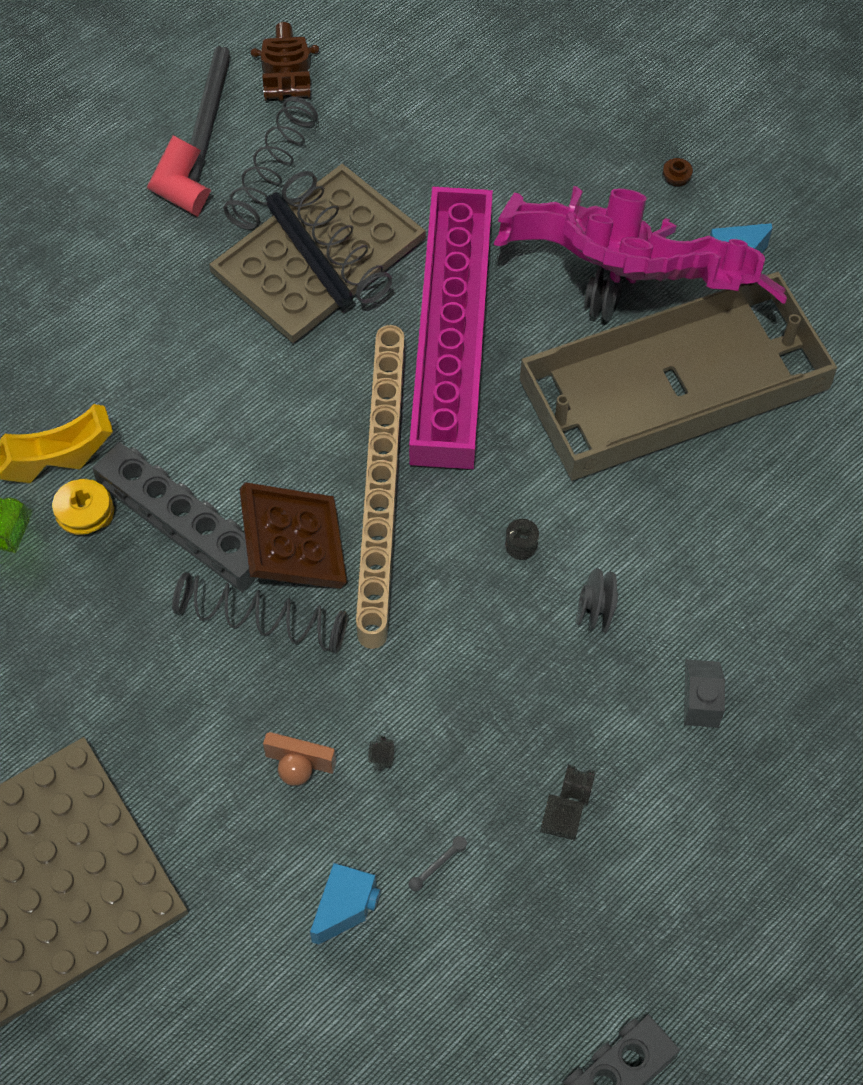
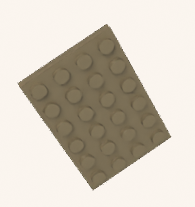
[209,164,426,343]

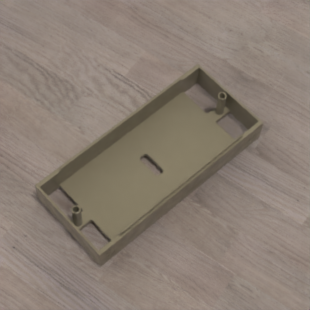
[520,272,837,481]

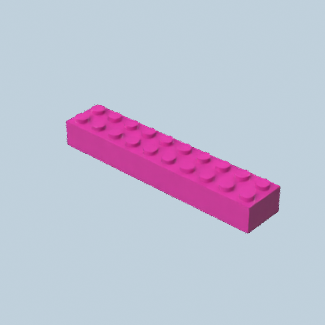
[409,187,493,469]

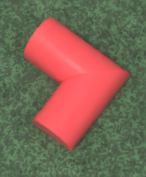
[146,135,211,217]

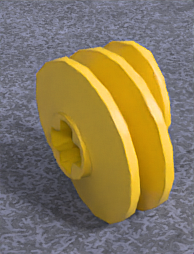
[52,479,115,535]

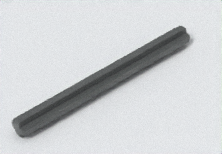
[188,46,230,182]

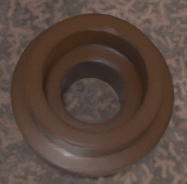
[663,158,693,187]

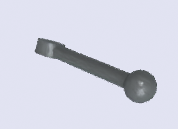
[408,836,467,891]

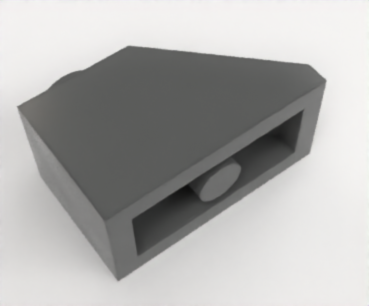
[684,659,725,728]

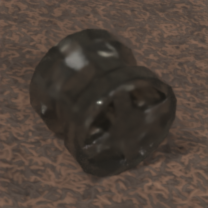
[505,519,539,560]
[560,764,596,806]

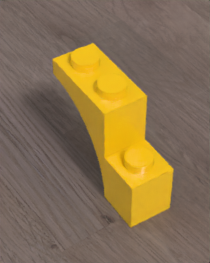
[0,404,113,483]

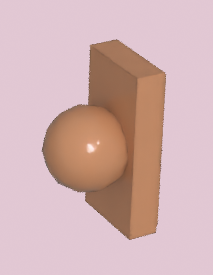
[263,732,336,786]

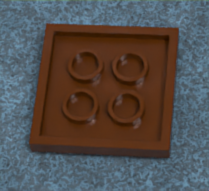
[239,482,347,589]

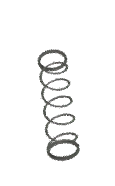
[223,97,318,229]
[282,171,392,304]
[172,572,347,653]

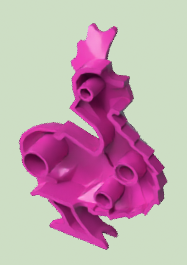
[494,186,787,304]

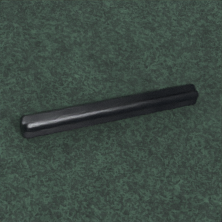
[266,192,353,307]

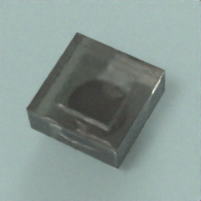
[540,794,584,841]

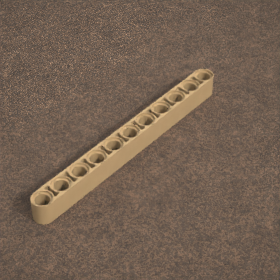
[356,325,405,649]

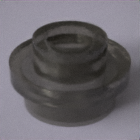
[368,735,394,771]

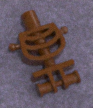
[250,22,319,101]

